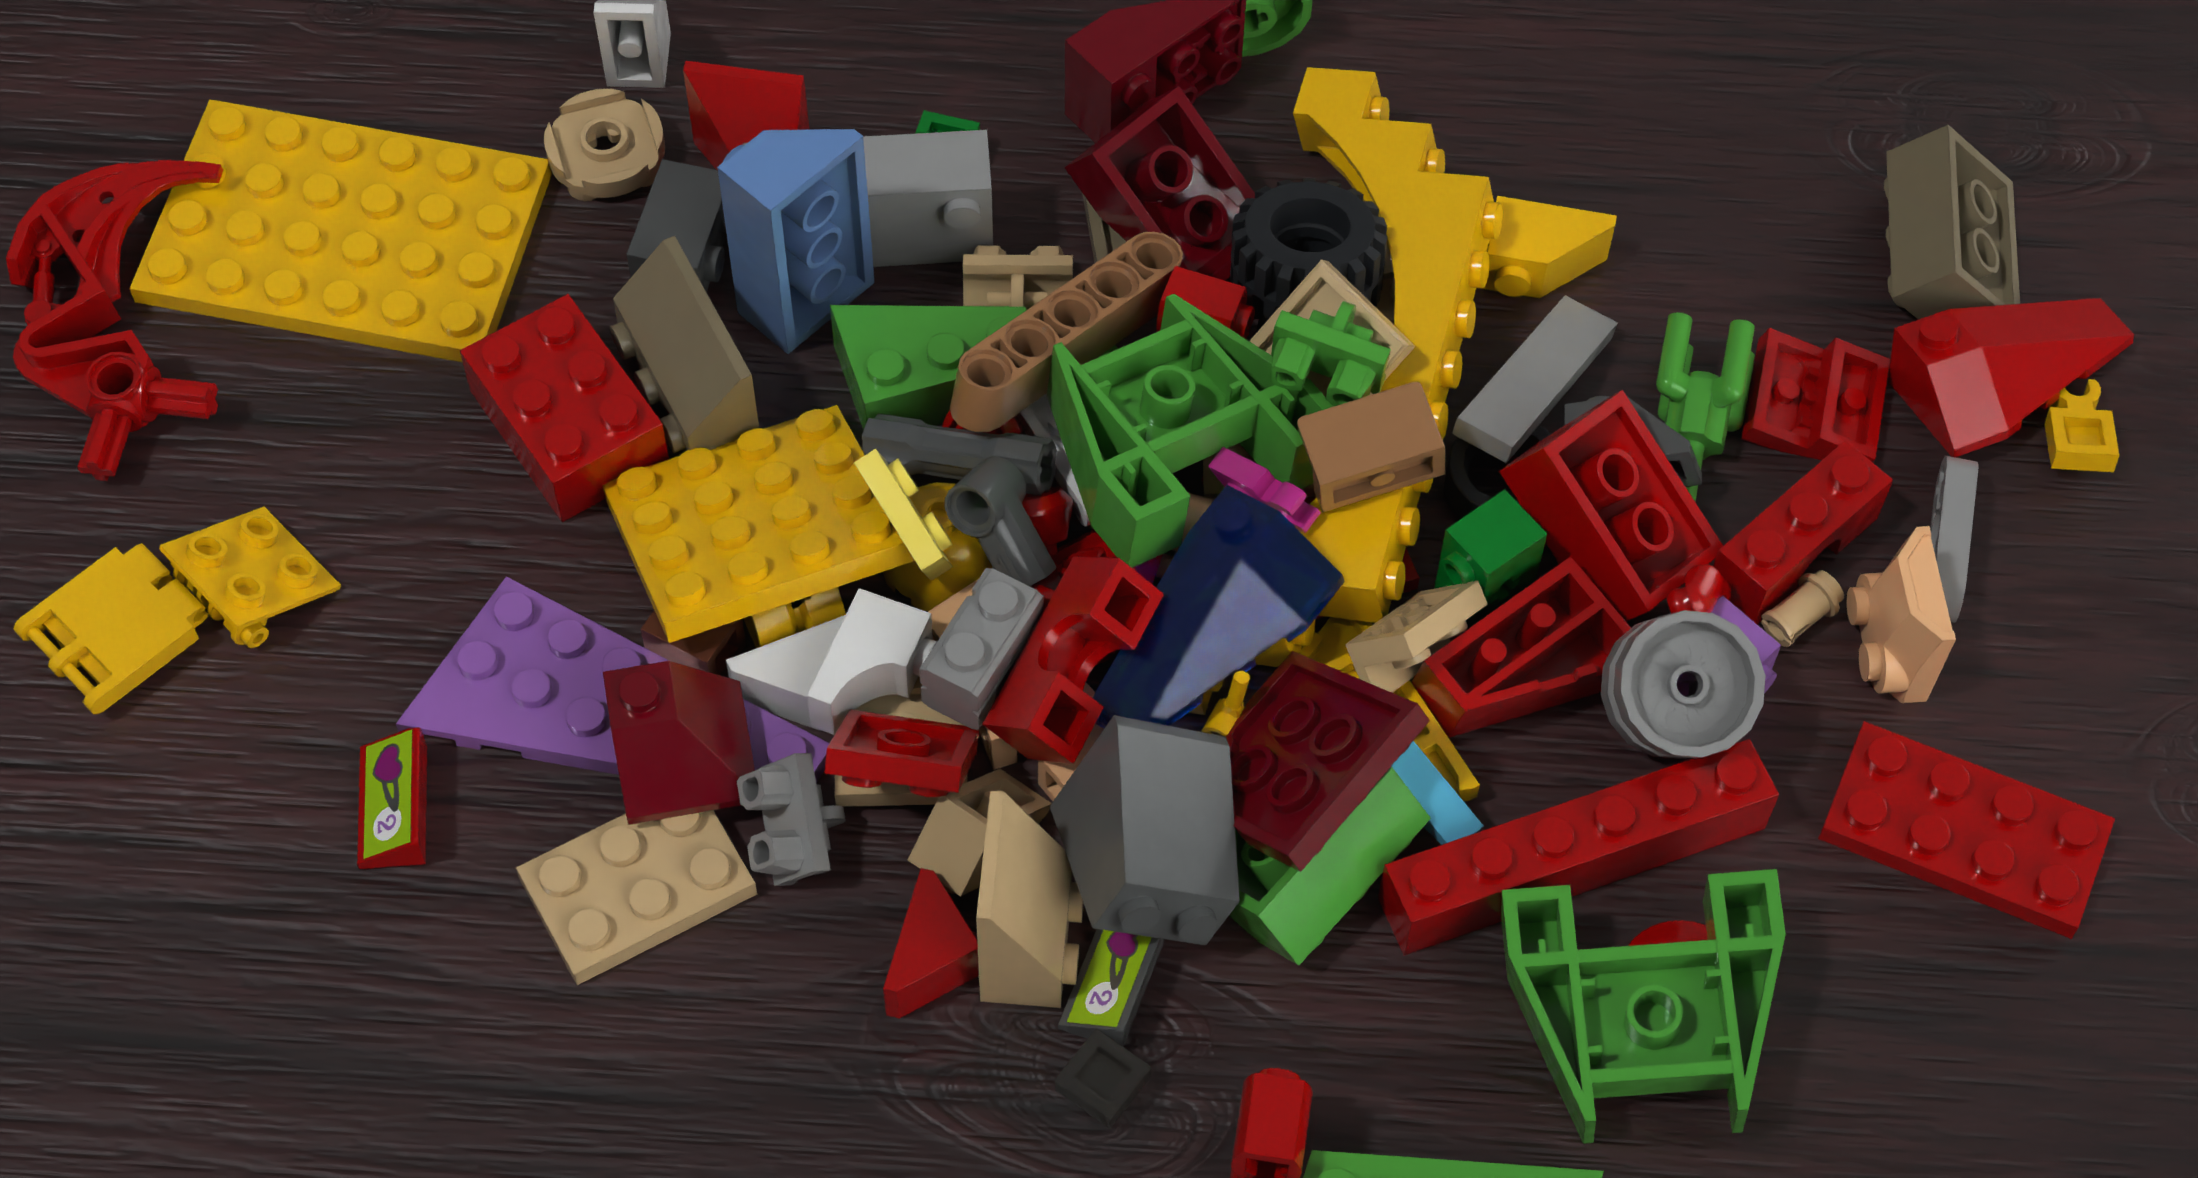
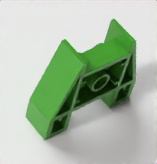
[1046,294,1334,568]
[1501,869,1786,1144]

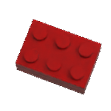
[460,294,669,522]

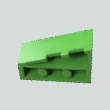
[830,305,1026,431]

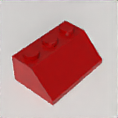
[1499,390,1723,621]

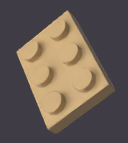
[516,810,757,985]

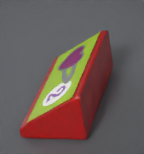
[357,727,427,869]

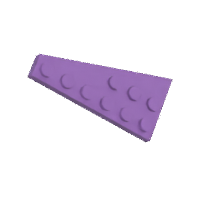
[396,576,829,783]

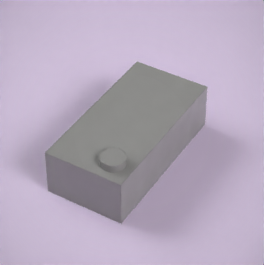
[743,130,993,267]

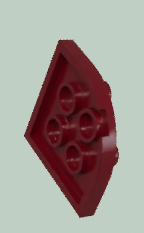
[1226,651,1430,872]

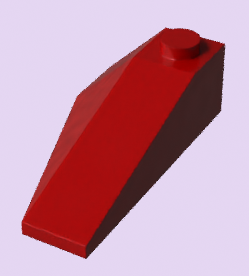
[1888,298,2134,457]

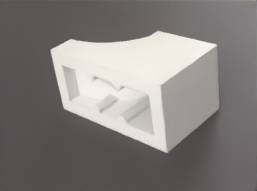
[807,588,937,735]

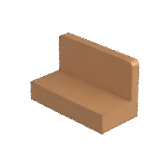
[1297,382,1445,513]

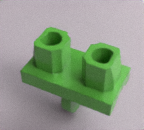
[1270,301,1391,406]

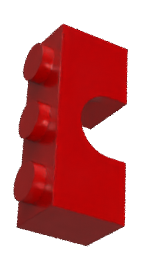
[1713,440,1893,625]
[982,556,1164,764]

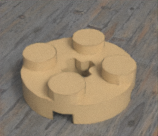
[544,89,665,201]

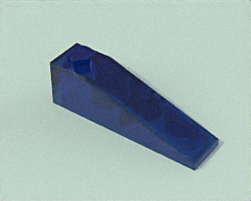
[1092,485,1344,729]

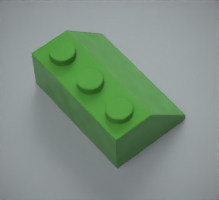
[1229,767,1431,966]

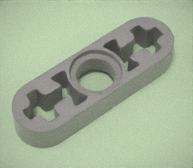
[1930,456,1978,623]

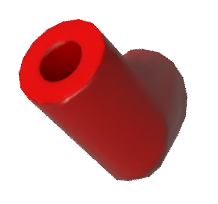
[1667,564,1732,614]

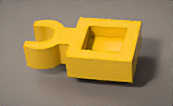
[2044,379,2119,472]

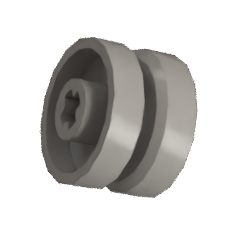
[1601,610,1766,759]

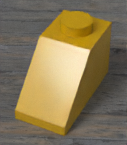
[1481,196,1617,298]

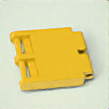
[13,543,209,714]

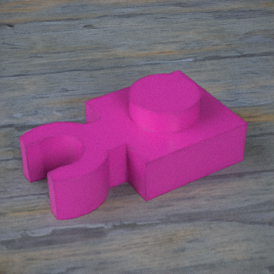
[1208,447,1321,533]

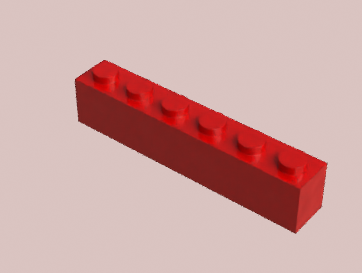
[1378,739,1779,955]

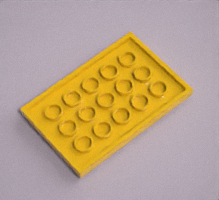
[129,99,552,362]

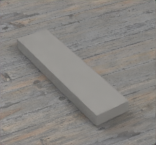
[1452,295,1618,463]

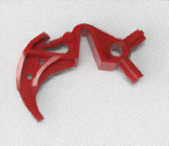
[6,160,224,481]

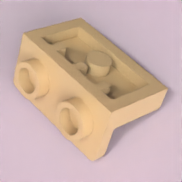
[1345,580,1488,693]

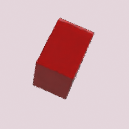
[883,868,979,1019]

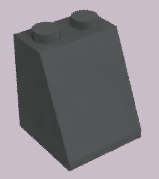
[1050,715,1240,945]

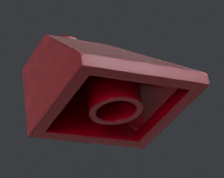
[603,661,755,825]

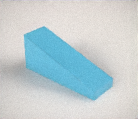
[1391,741,1484,845]

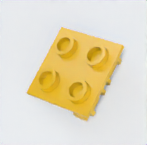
[159,506,341,648]

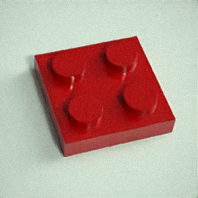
[824,709,979,797]

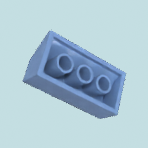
[717,129,875,354]

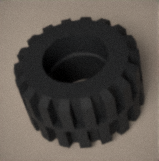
[1230,178,1387,326]

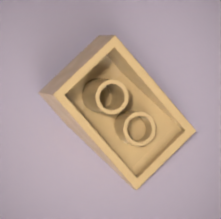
[976,791,1084,1008]

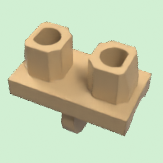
[963,245,1073,310]

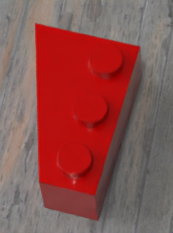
[1411,556,1631,738]

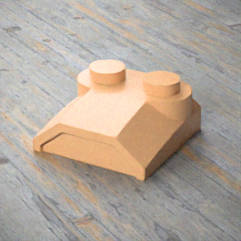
[1846,526,1956,703]

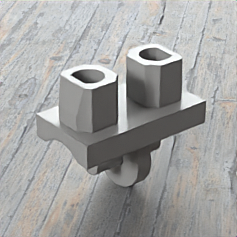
[737,753,846,886]

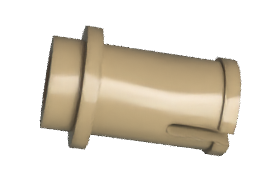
[1761,570,1844,647]

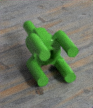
[1656,312,1755,502]

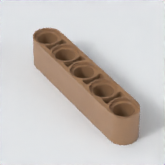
[950,232,1183,432]

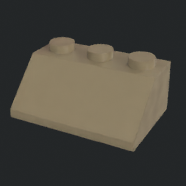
[1884,125,2020,319]
[610,236,759,453]

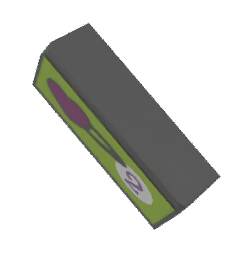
[1058,929,1165,1051]

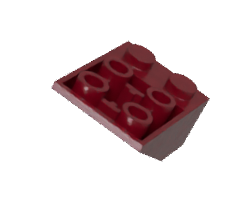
[1065,0,1246,143]

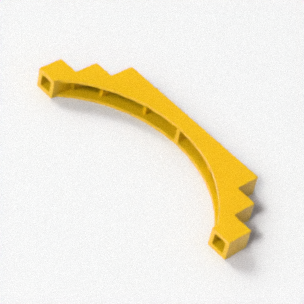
[1118,67,1503,715]

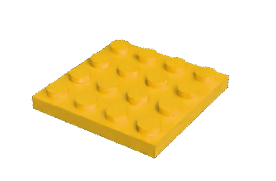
[602,405,915,643]

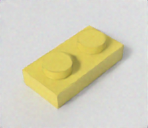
[854,449,953,581]

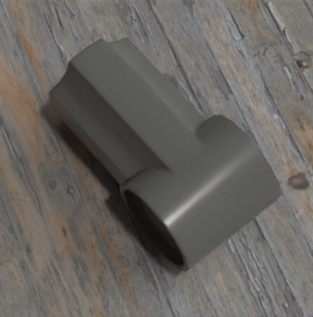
[945,456,1057,586]

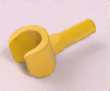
[1201,671,1250,737]

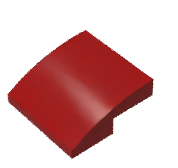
[1741,328,1890,462]

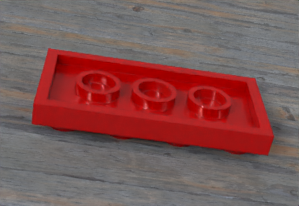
[1818,721,2115,939]

